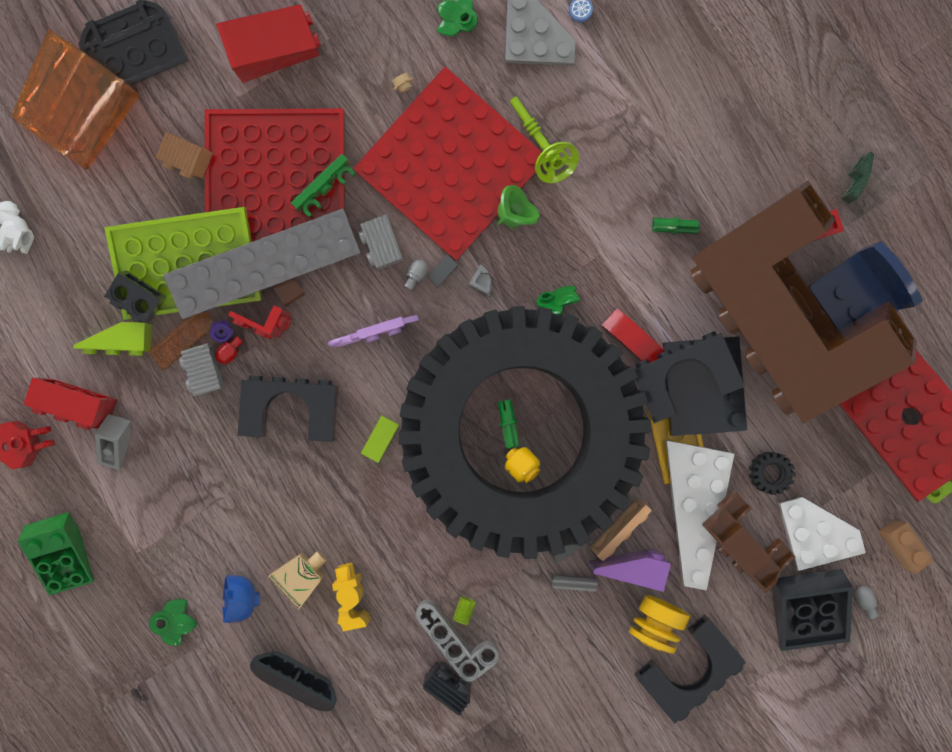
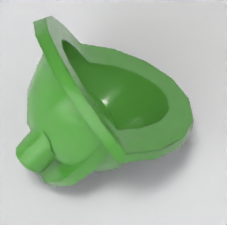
[497,185,540,230]

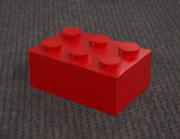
[23,378,117,430]

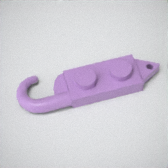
[328,315,419,348]

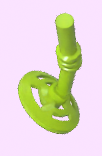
[509,96,579,183]

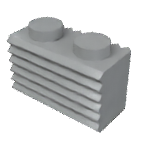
[358,215,404,270]
[179,343,225,396]

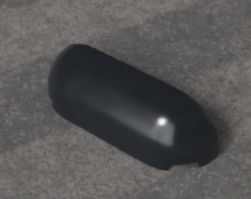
[250,651,337,711]

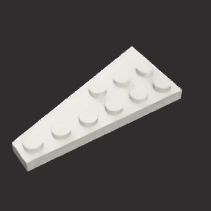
[665,440,734,590]

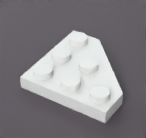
[778,496,866,571]

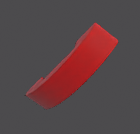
[601,309,663,363]

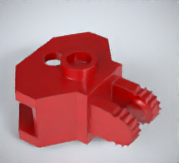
[0,421,55,470]

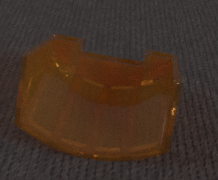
[11,28,140,170]

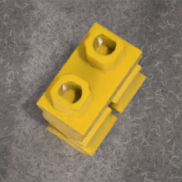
[332,562,371,632]

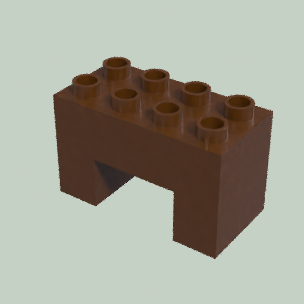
[691,180,917,423]

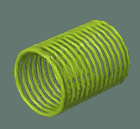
[453,596,476,625]

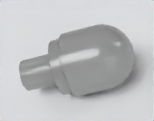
[404,259,428,291]
[855,586,878,619]

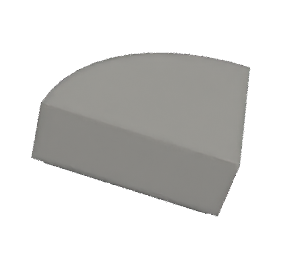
[469,264,492,296]

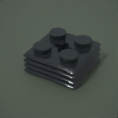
[423,662,471,715]

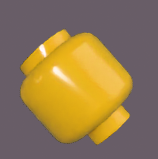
[505,447,541,483]

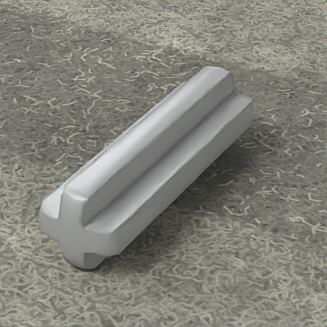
[552,575,598,592]

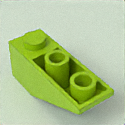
[73,322,152,356]

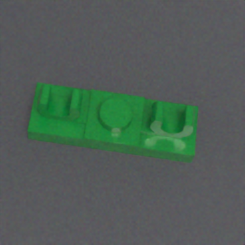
[291,154,355,218]

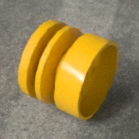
[629,594,691,654]

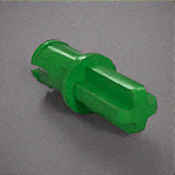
[652,217,700,235]
[497,399,520,448]

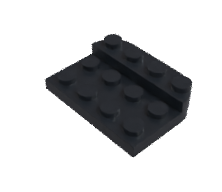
[79,0,189,97]

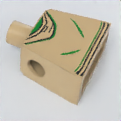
[268,551,327,609]

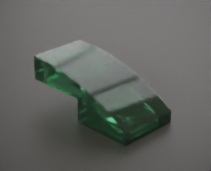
[842,151,874,204]

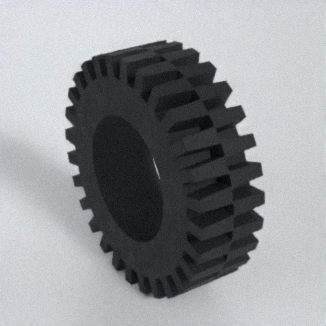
[398,306,651,559]

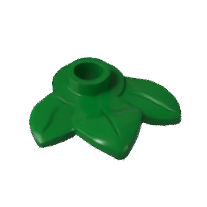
[437,0,478,36]
[536,286,580,315]
[149,599,197,646]

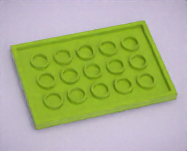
[104,207,262,320]

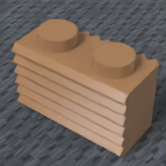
[155,131,213,179]
[879,520,934,574]

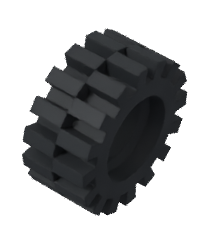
[749,452,796,495]

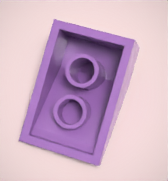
[588,548,671,592]

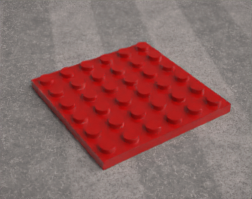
[353,66,546,262]
[204,108,345,242]

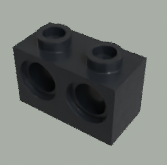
[104,271,167,323]

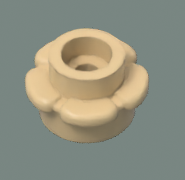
[392,72,414,93]

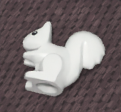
[0,201,34,254]

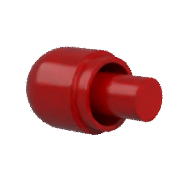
[215,336,244,365]

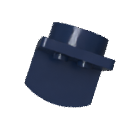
[808,241,923,330]

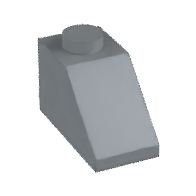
[95,414,131,470]

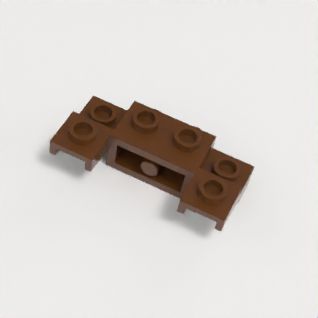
[702,490,796,593]

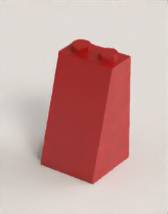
[216,4,321,83]

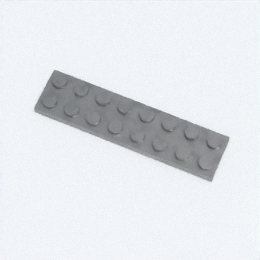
[163,209,360,319]

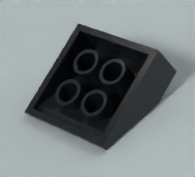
[773,569,853,651]

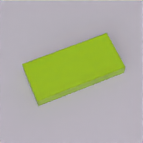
[361,415,399,463]

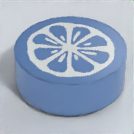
[569,0,593,23]

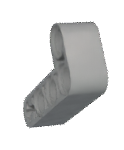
[416,599,499,682]

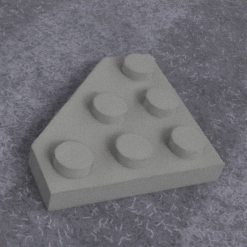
[505,0,575,66]

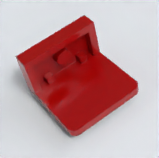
[228,305,292,340]

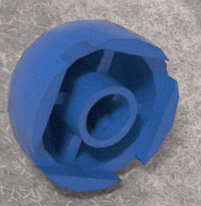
[222,575,260,623]

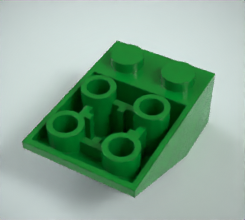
[17,512,94,596]

